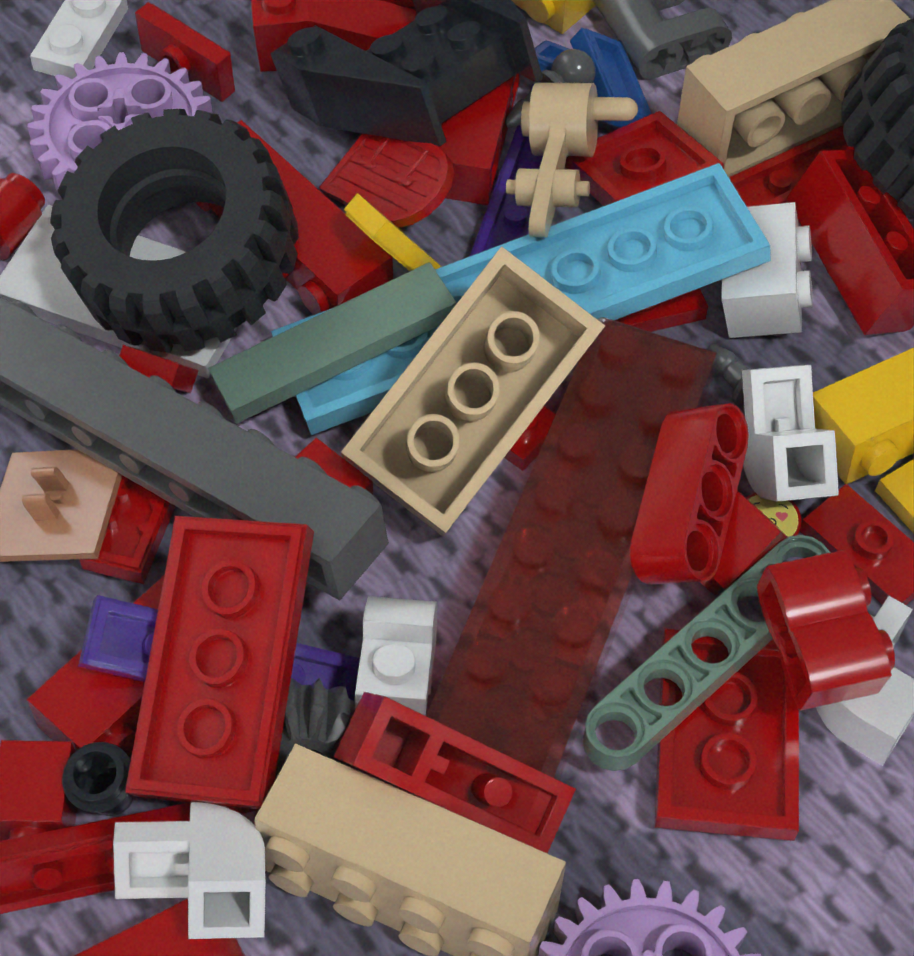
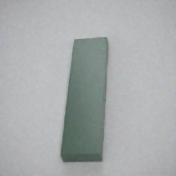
[208,262,457,424]

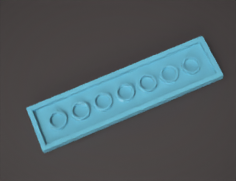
[271,163,771,435]

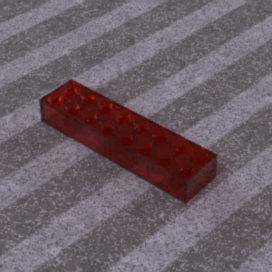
[426,317,717,781]

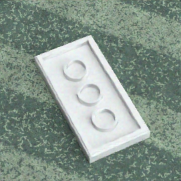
[0,205,238,379]

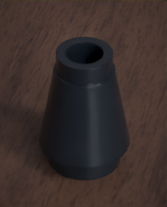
[62,742,133,816]

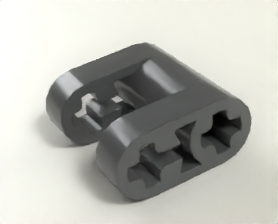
[593,0,732,80]

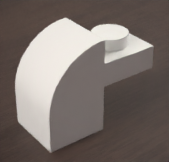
[742,365,839,501]
[355,596,437,716]
[816,596,914,766]
[113,802,265,939]

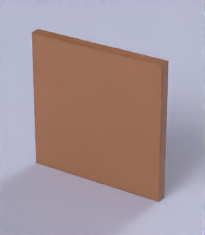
[0,449,122,562]

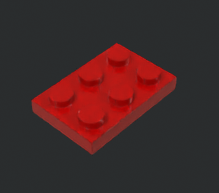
[654,628,799,841]

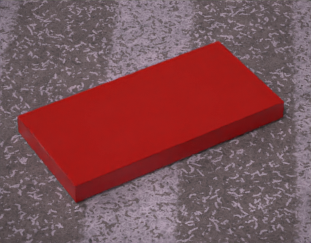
[125,516,314,810]

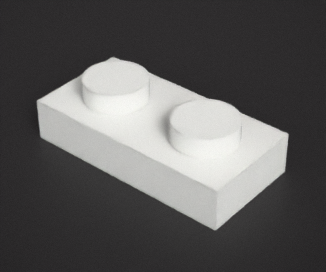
[30,0,128,79]

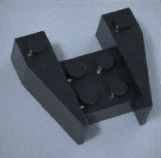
[270,0,543,147]

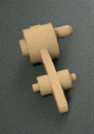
[506,82,638,238]

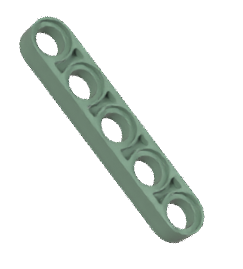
[583,535,830,771]

